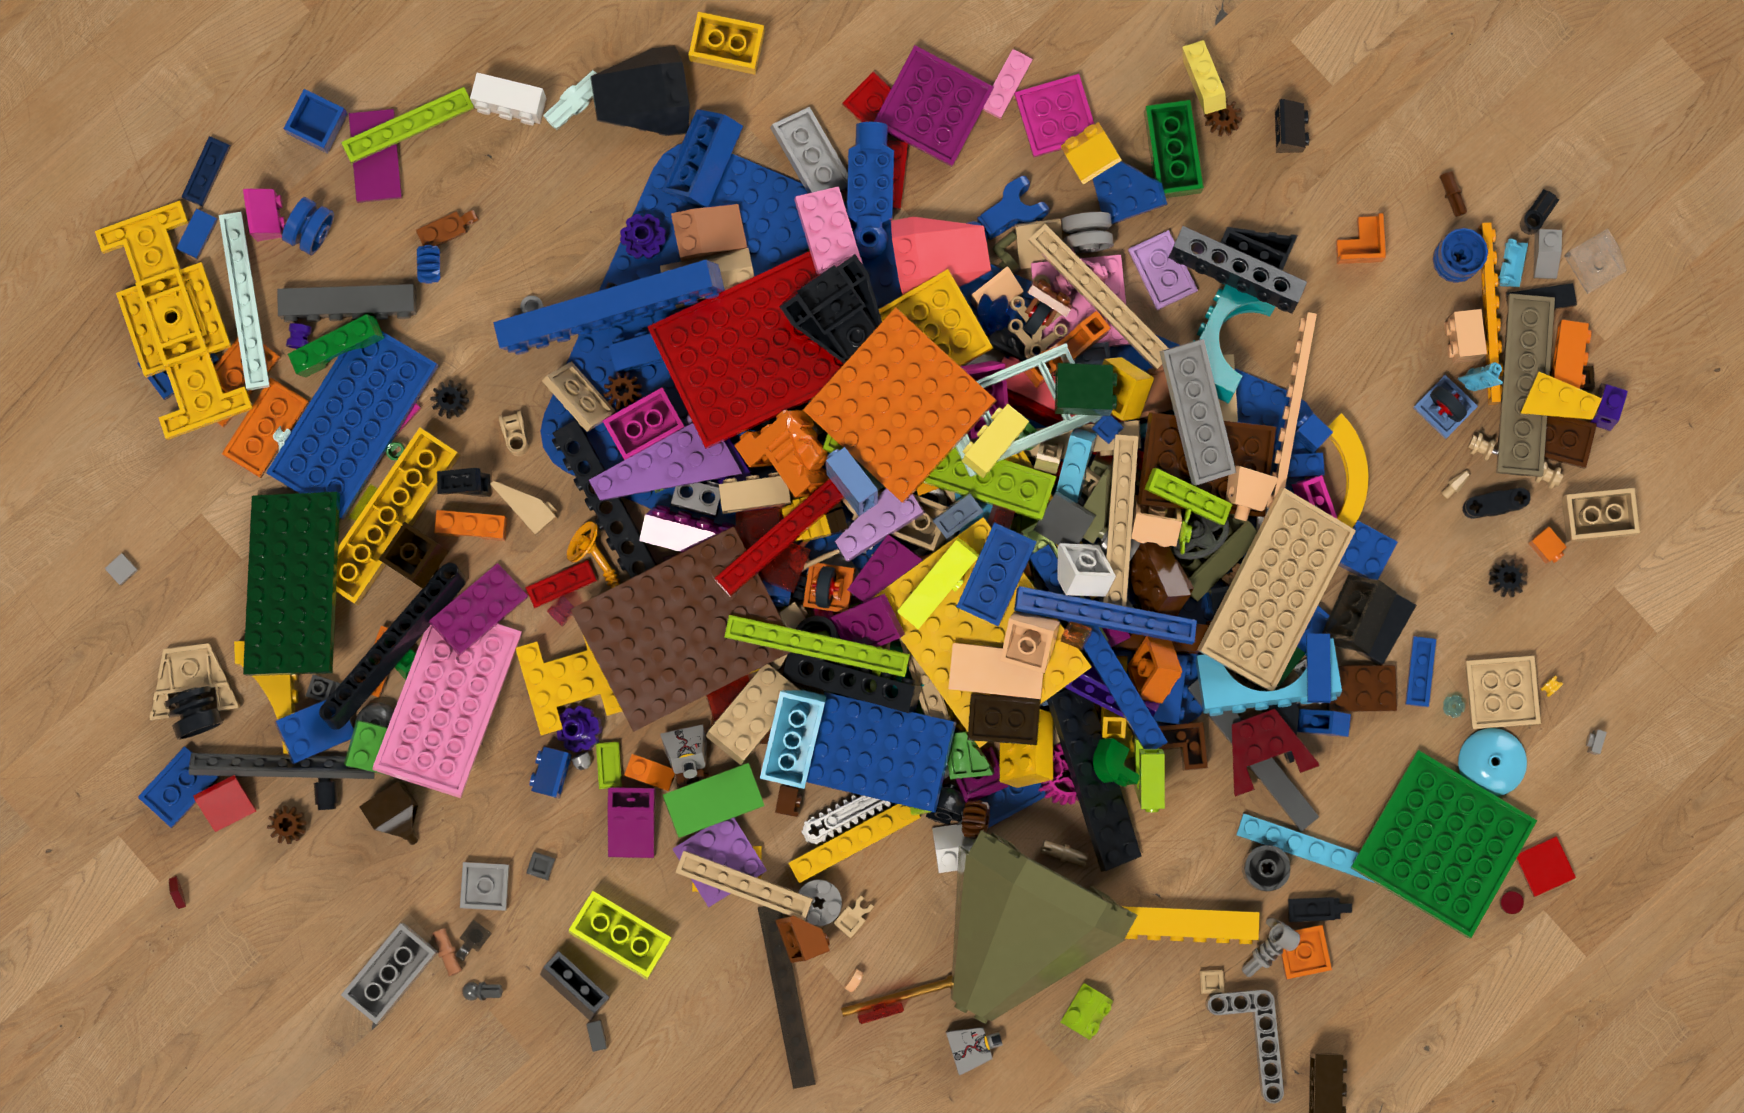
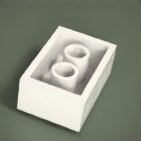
[470,73,547,125]

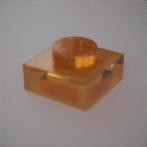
[1061,622,1092,650]

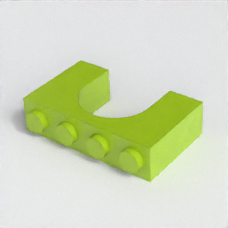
[1134,735,1165,813]

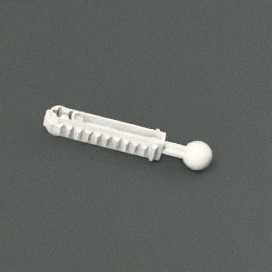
[802,763,949,845]

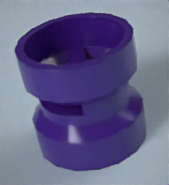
[286,323,312,349]

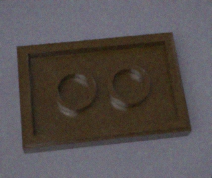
[967,694,1041,745]

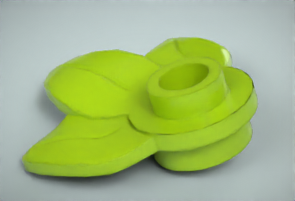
[1178,508,1192,554]

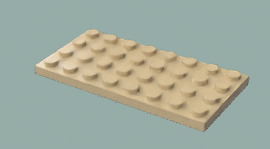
[1197,487,1356,691]

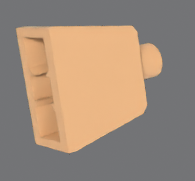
[1226,466,1278,522]

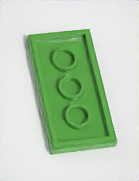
[662,763,765,838]

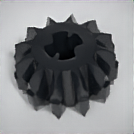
[430,380,470,419]
[1488,559,1527,598]

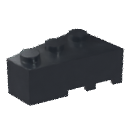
[1220,227,1298,270]

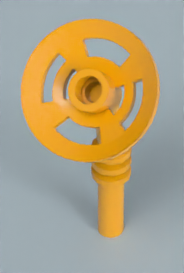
[567,521,620,588]

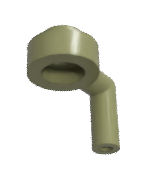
[993,231,1021,275]

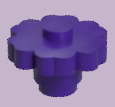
[620,214,666,259]
[557,706,603,752]

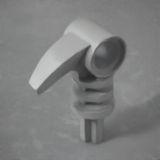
[1242,918,1300,977]

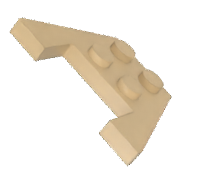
[150,643,240,721]

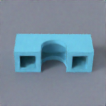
[1056,428,1097,503]

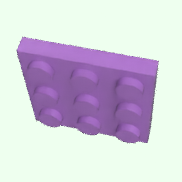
[673,818,767,907]

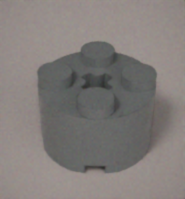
[1242,845,1290,891]

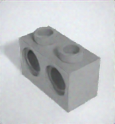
[671,481,721,517]

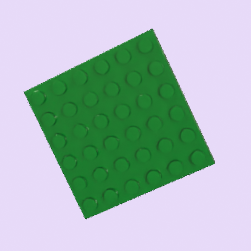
[1350,750,1538,939]

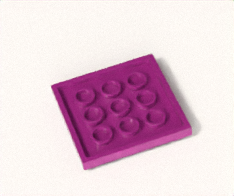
[874,45,994,167]

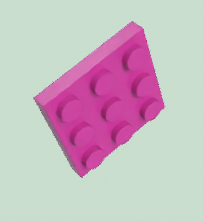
[1014,74,1094,158]

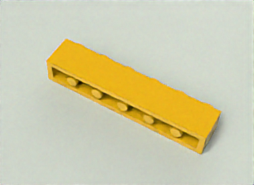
[789,804,921,883]
[1122,906,1259,944]

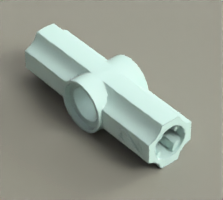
[543,70,597,130]

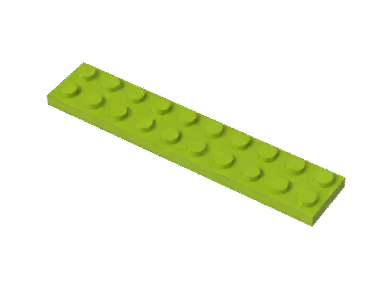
[823,434,1056,521]

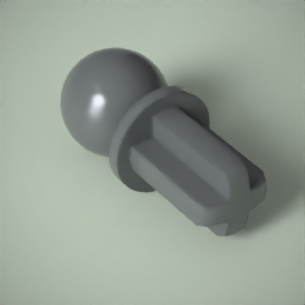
[462,982,503,1001]

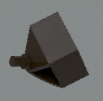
[379,522,449,589]
[359,781,418,845]

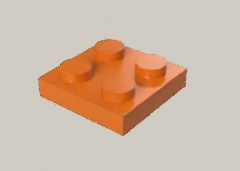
[1281,925,1332,979]

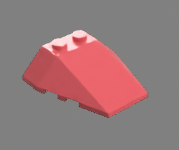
[891,217,991,296]

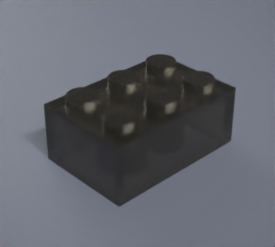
[1322,574,1397,654]

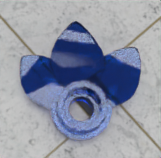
[977,294,1010,336]

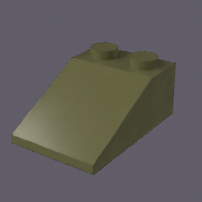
[1083,460,1113,544]

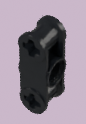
[1462,488,1531,519]

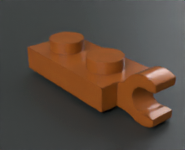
[416,210,479,246]

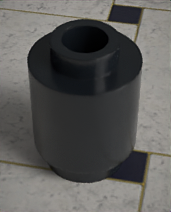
[314,778,338,810]

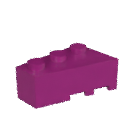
[847,534,924,602]

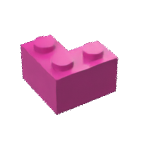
[1292,475,1337,518]

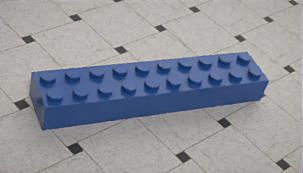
[493,260,725,355]

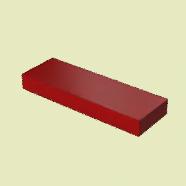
[525,560,597,609]

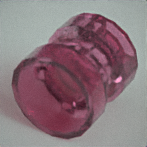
[547,595,574,627]

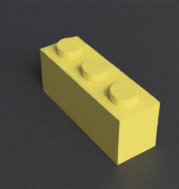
[1182,40,1226,114]
[962,404,1029,478]

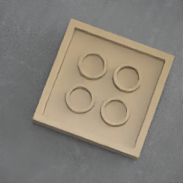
[1465,656,1541,730]

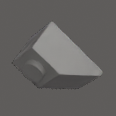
[1533,229,1562,279]

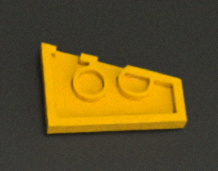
[1519,371,1602,420]

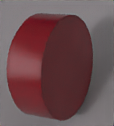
[1500,891,1524,914]

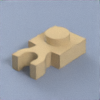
[833,896,874,938]

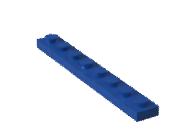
[1014,586,1197,645]

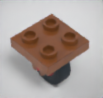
[1024,279,1072,335]

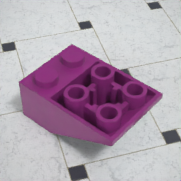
[608,788,656,858]

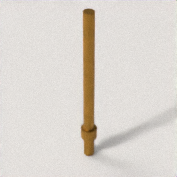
[841,975,952,1017]

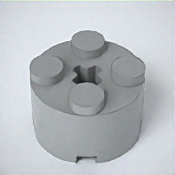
[798,880,842,926]

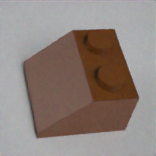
[775,915,830,963]

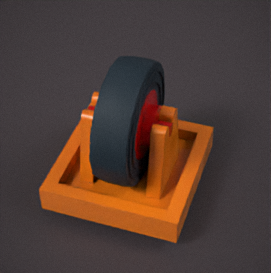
[803,563,856,612]

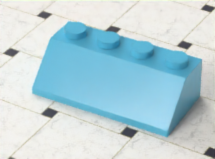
[760,690,826,789]

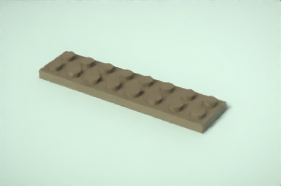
[1496,294,1555,477]

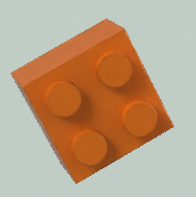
[1127,636,1182,704]

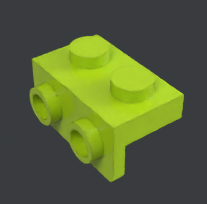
[1060,983,1113,1040]

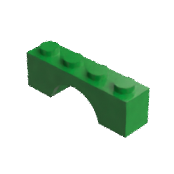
[288,314,384,378]

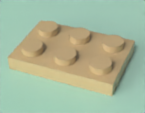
[542,362,616,432]

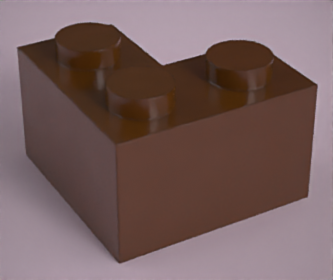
[1158,722,1208,771]

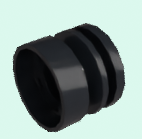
[164,686,223,740]

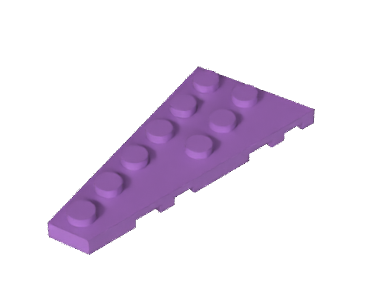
[589,423,742,501]

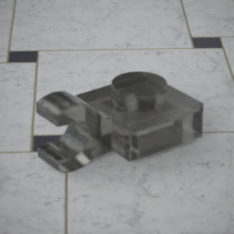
[456,920,492,961]

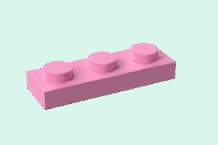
[982,49,1033,119]

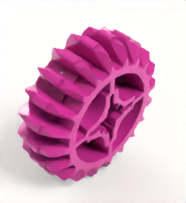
[1038,744,1078,805]

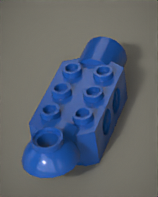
[847,122,894,259]

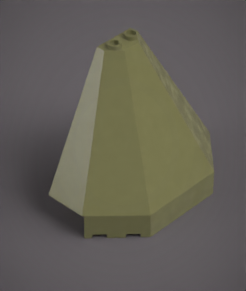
[951,830,1138,1024]

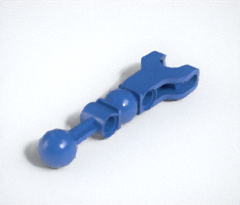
[966,176,1050,241]

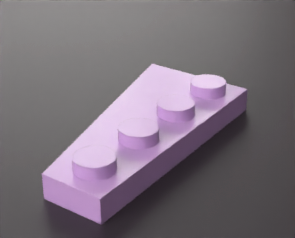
[835,488,925,562]

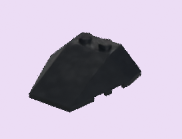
[590,46,690,136]
[779,254,882,364]

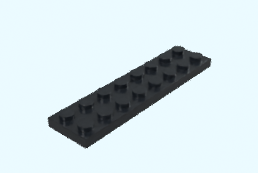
[1047,689,1142,872]

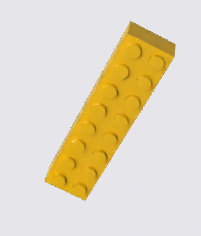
[336,427,460,605]

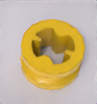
[1540,675,1563,697]

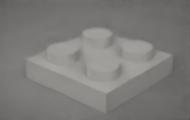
[460,862,510,911]

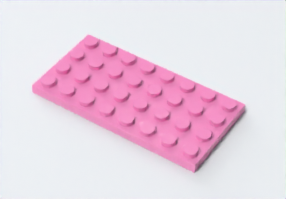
[373,624,522,798]

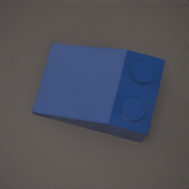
[275,700,354,764]

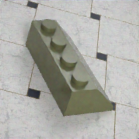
[1175,514,1257,602]

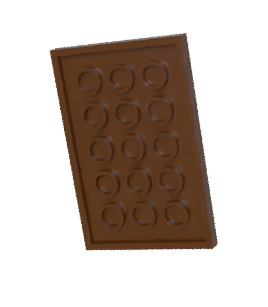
[1137,412,1276,517]

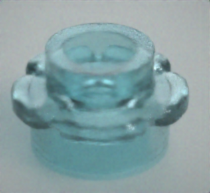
[1443,695,1465,718]

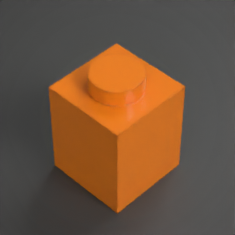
[1528,527,1567,564]

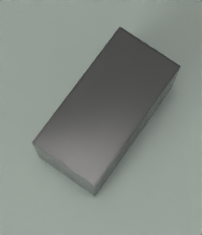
[586,1020,608,1052]

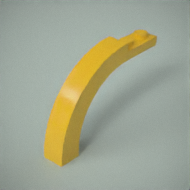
[1328,413,1368,528]

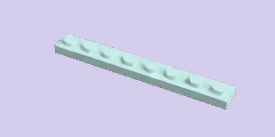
[219,212,270,391]

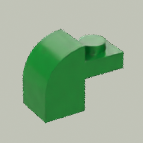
[1093,738,1139,787]

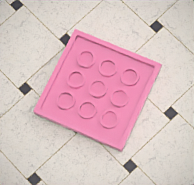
[1031,255,1130,351]

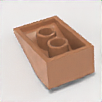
[671,204,747,261]

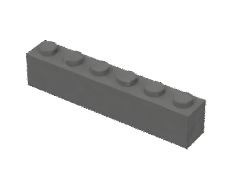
[277,284,417,323]

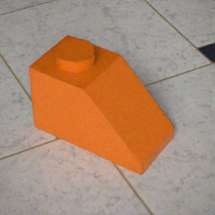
[624,754,675,791]

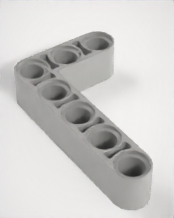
[1206,990,1284,1104]

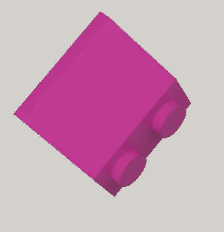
[243,189,286,242]

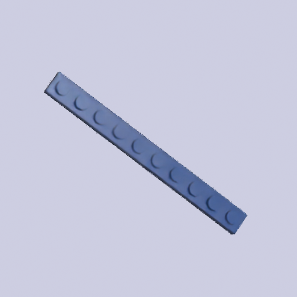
[1030,545,1168,749]

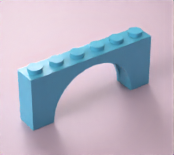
[1195,638,1342,716]

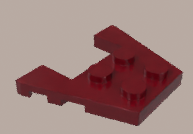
[1232,709,1320,797]

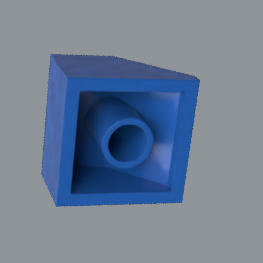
[529,747,572,799]

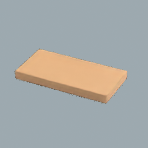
[948,643,1044,699]

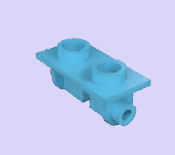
[1498,239,1528,287]
[1458,363,1503,391]

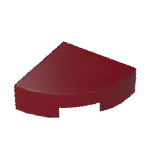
[169,876,186,909]

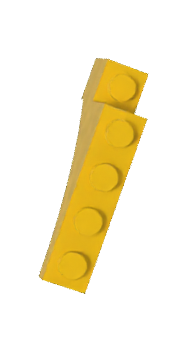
[234,641,298,754]

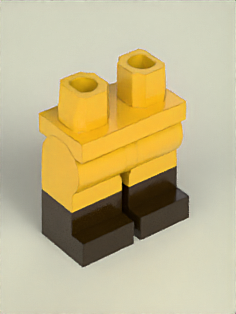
[781,495,848,542]

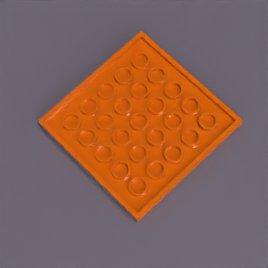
[803,307,997,503]

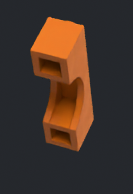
[1024,311,1111,388]

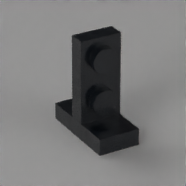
[437,468,491,497]

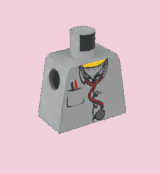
[660,724,707,779]
[946,1027,1003,1075]

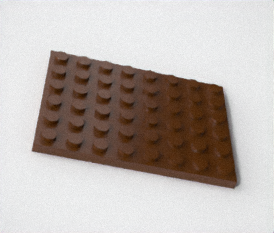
[570,526,790,732]

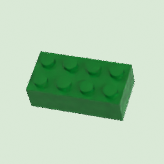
[1144,100,1204,198]

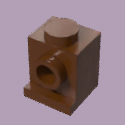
[775,785,802,817]

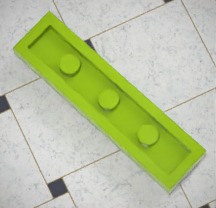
[1145,468,1232,525]

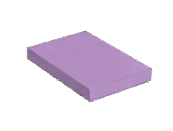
[1128,230,1198,310]

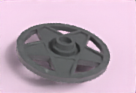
[1169,509,1229,559]

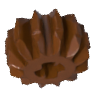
[1204,98,1242,137]
[604,372,642,410]
[961,800,990,839]
[267,805,307,845]

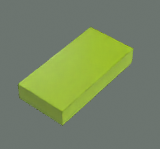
[596,742,622,789]

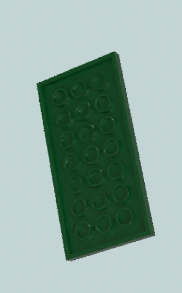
[243,492,340,676]

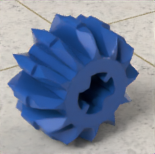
[417,245,440,284]

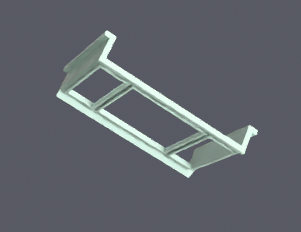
[955,343,1102,477]

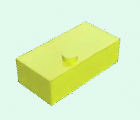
[897,537,980,629]
[569,891,671,980]

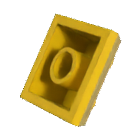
[1061,122,1122,184]

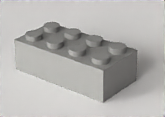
[341,923,439,1024]

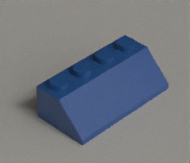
[662,109,743,207]

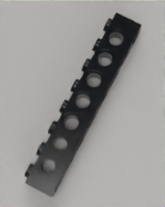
[552,420,657,580]

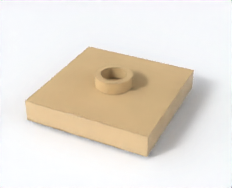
[1015,219,1063,269]

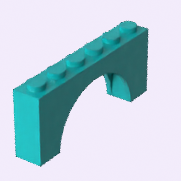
[1193,270,1281,404]

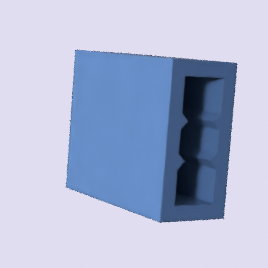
[826,447,878,517]

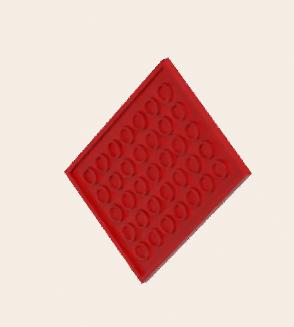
[647,251,844,449]

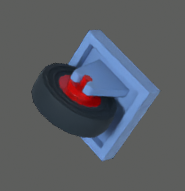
[1413,375,1478,439]

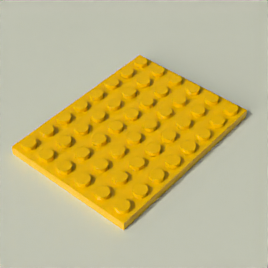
[873,517,1092,748]

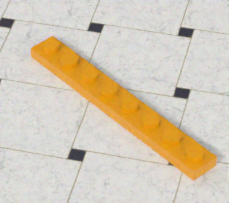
[1479,223,1503,405]

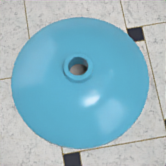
[1458,728,1527,796]

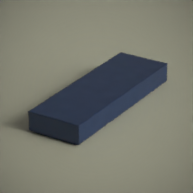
[181,136,231,207]

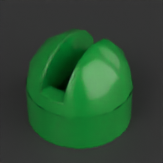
[386,442,405,461]

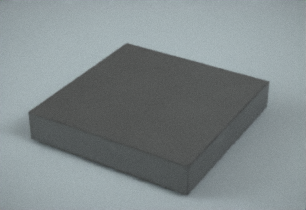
[1034,491,1096,545]

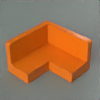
[1336,213,1386,264]

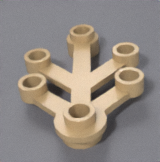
[1008,275,1068,359]

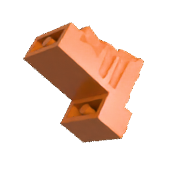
[734,409,830,498]

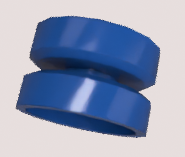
[282,197,334,255]

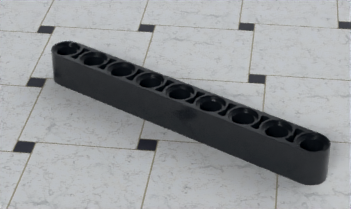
[319,563,466,730]

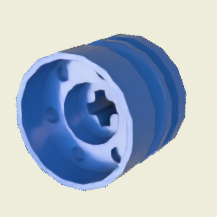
[1432,228,1488,283]

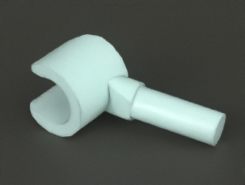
[273,426,291,451]

